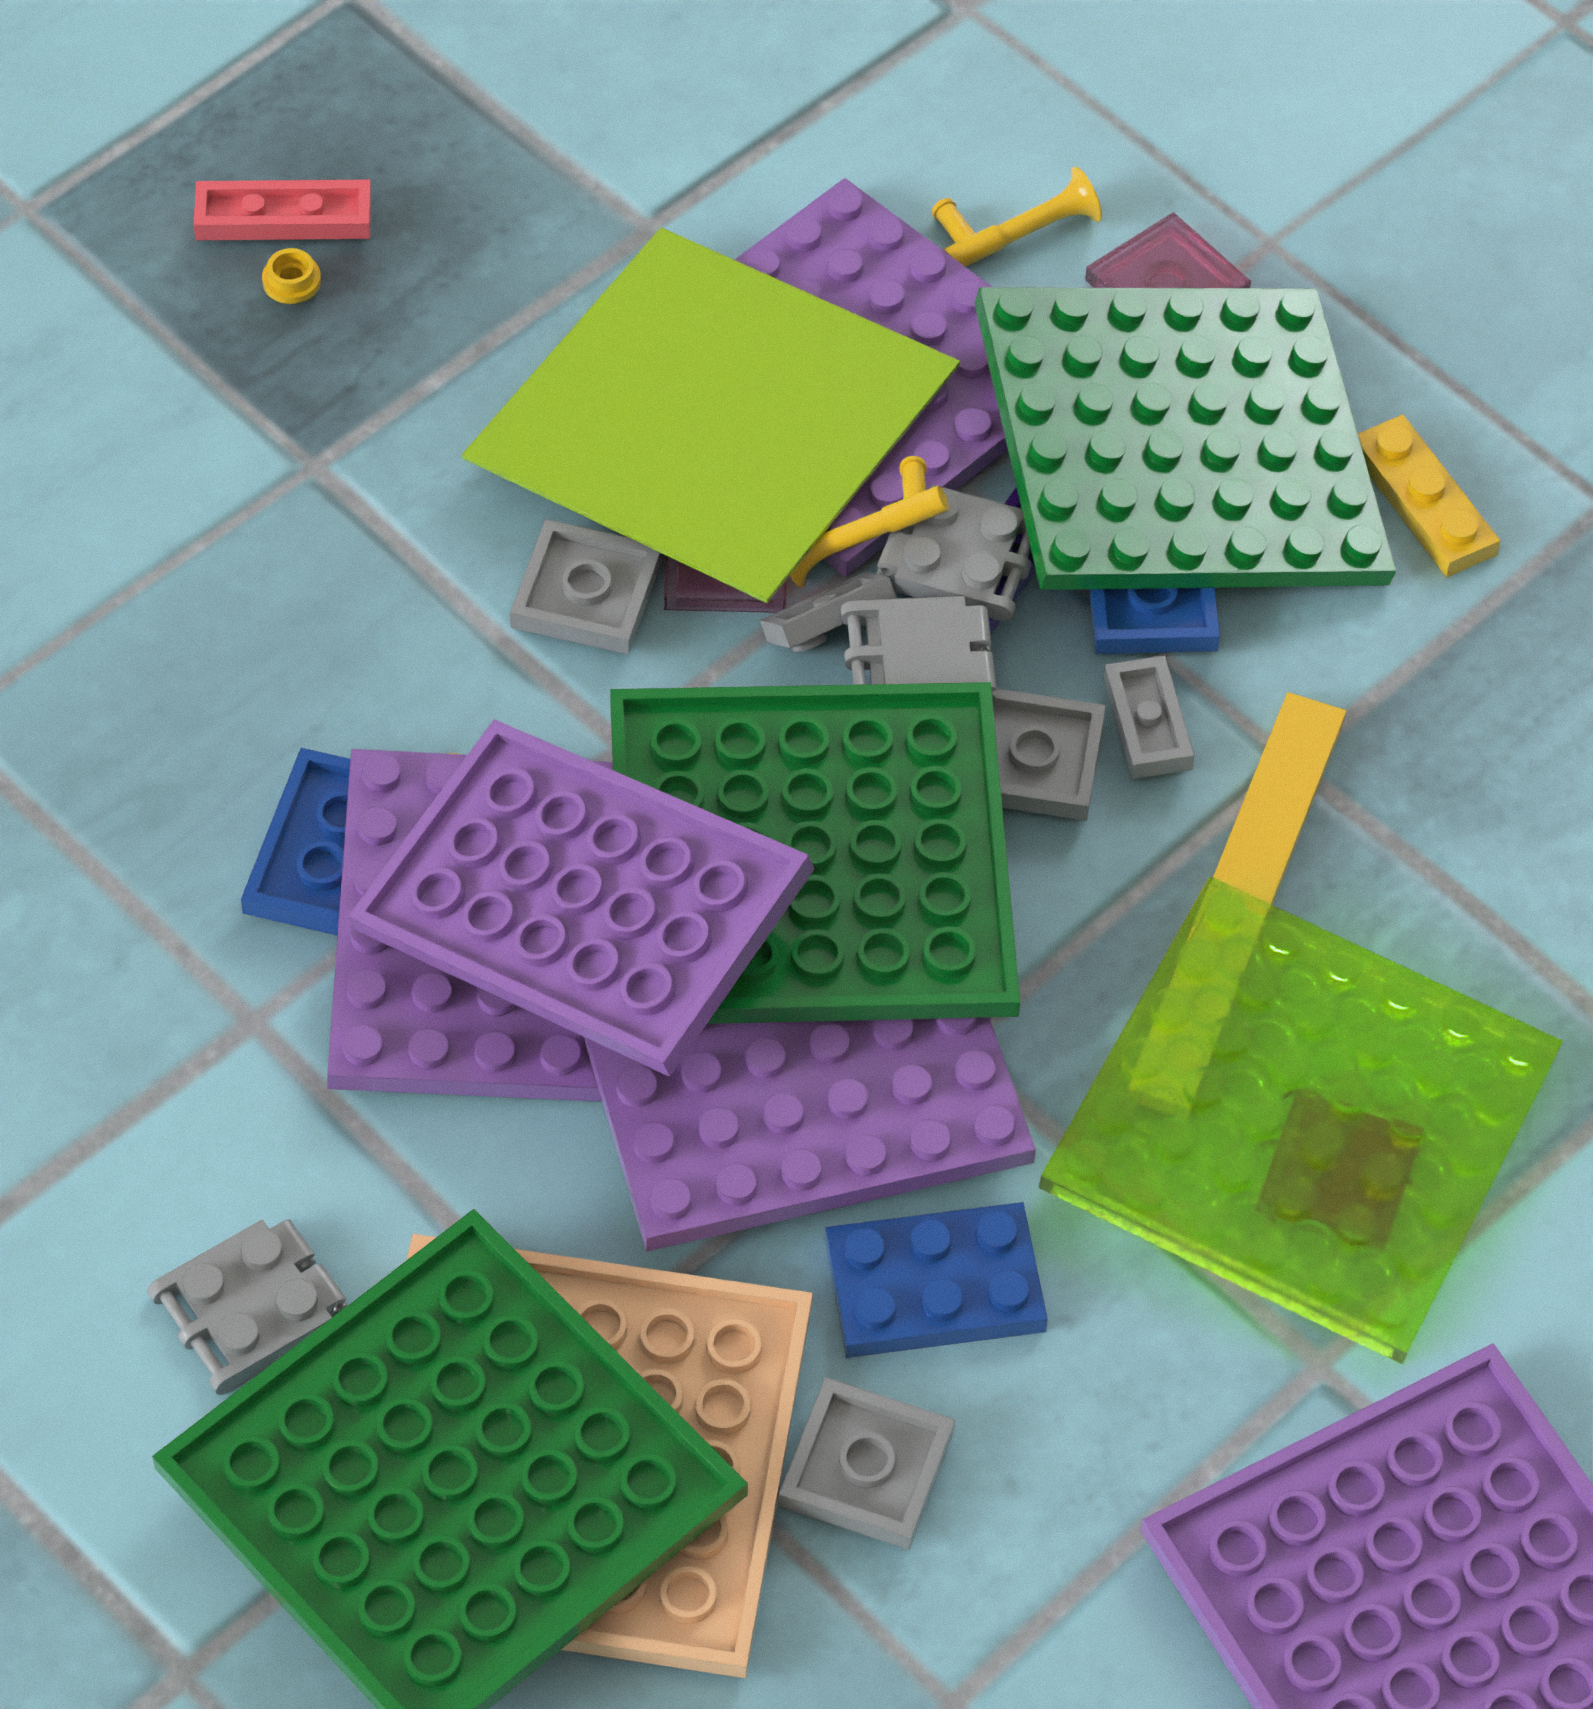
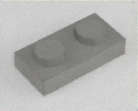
[760,572,897,652]
[1103,655,1195,779]

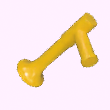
[931,166,1102,267]
[790,456,949,588]

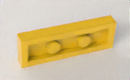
[1358,414,1501,577]

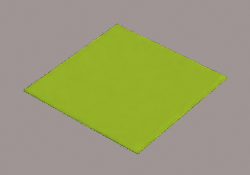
[461,227,960,603]

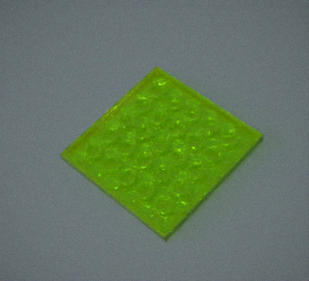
[1038,876,1563,1365]

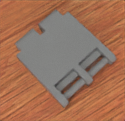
[877,484,1032,622]
[840,596,996,700]
[147,1219,347,1395]

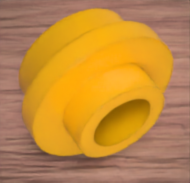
[262,248,321,304]

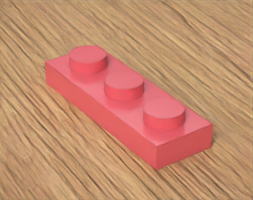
[193,179,372,241]

